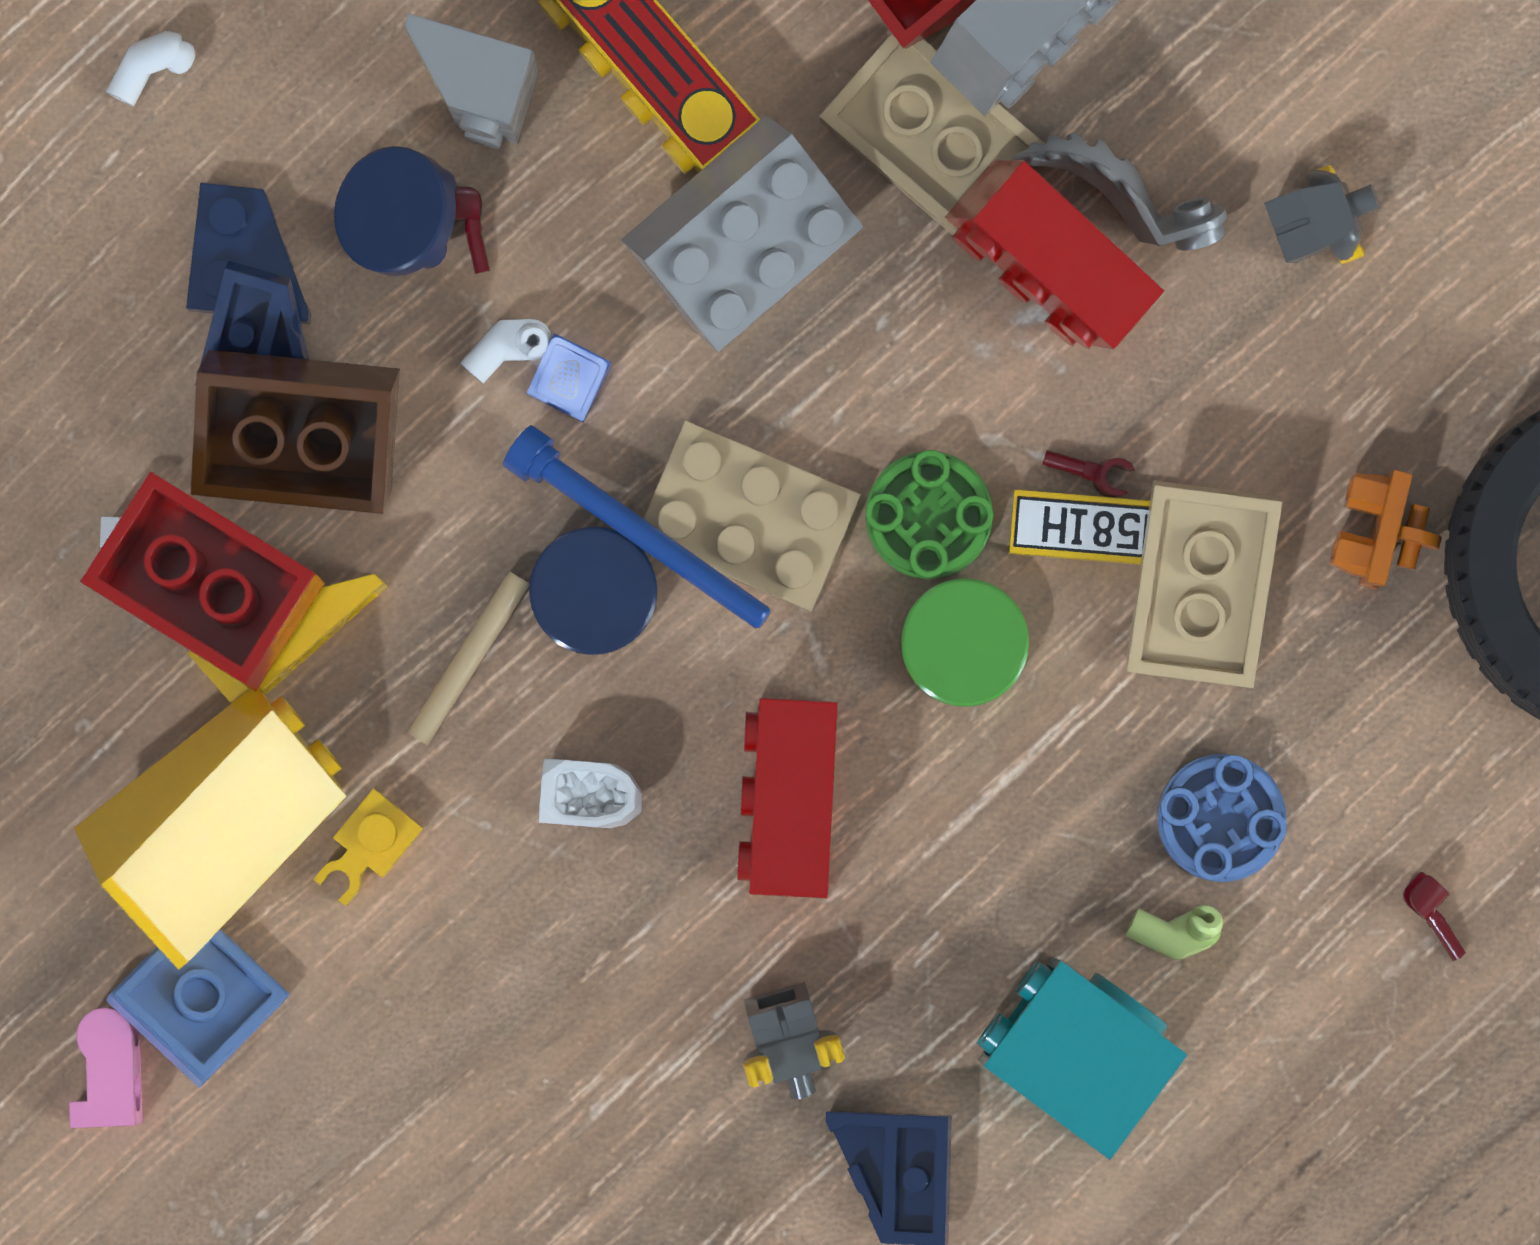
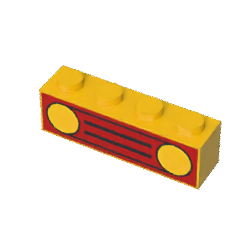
[537,0,760,174]

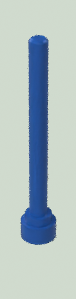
[503,425,771,629]

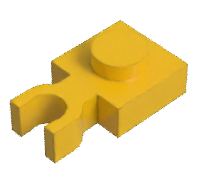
[313,788,425,906]

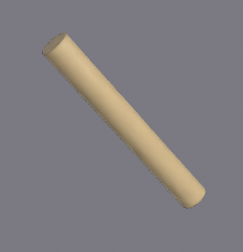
[407,571,530,745]

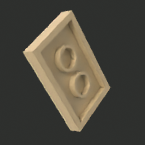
[819,33,1045,235]
[644,421,861,613]
[1126,480,1283,688]

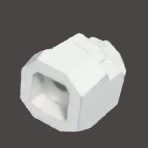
[539,758,643,828]

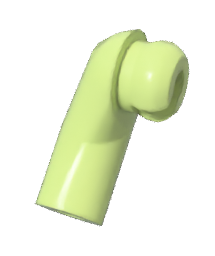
[1125,905,1223,960]

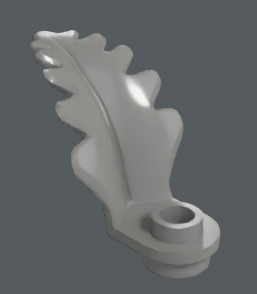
[1013,133,1227,251]

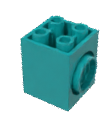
[976,957,1188,1160]

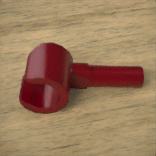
[455,187,490,274]
[1042,450,1135,497]
[1403,872,1466,961]

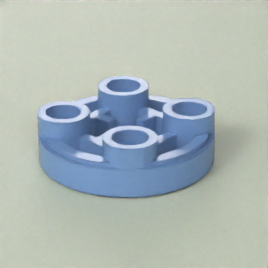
[1157,754,1287,882]

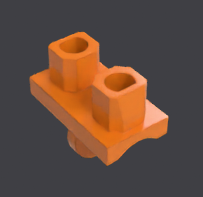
[1329,470,1442,590]

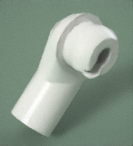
[106,31,195,107]

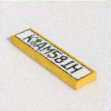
[1008,490,1150,565]

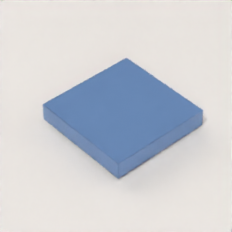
[106,929,290,1088]

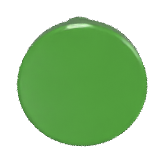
[865,450,994,579]
[901,579,1029,707]

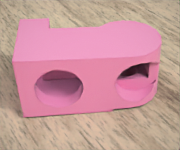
[69,1007,143,1128]

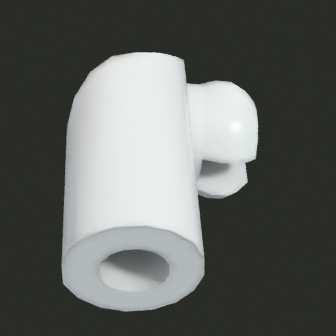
[460,319,552,384]

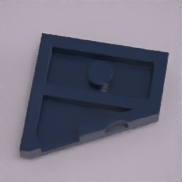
[195,261,309,385]
[826,1111,952,1245]

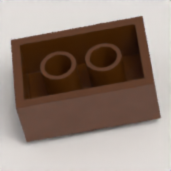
[191,350,400,514]

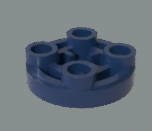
[334,146,457,276]
[529,527,658,655]

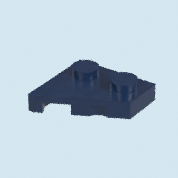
[186,183,311,324]

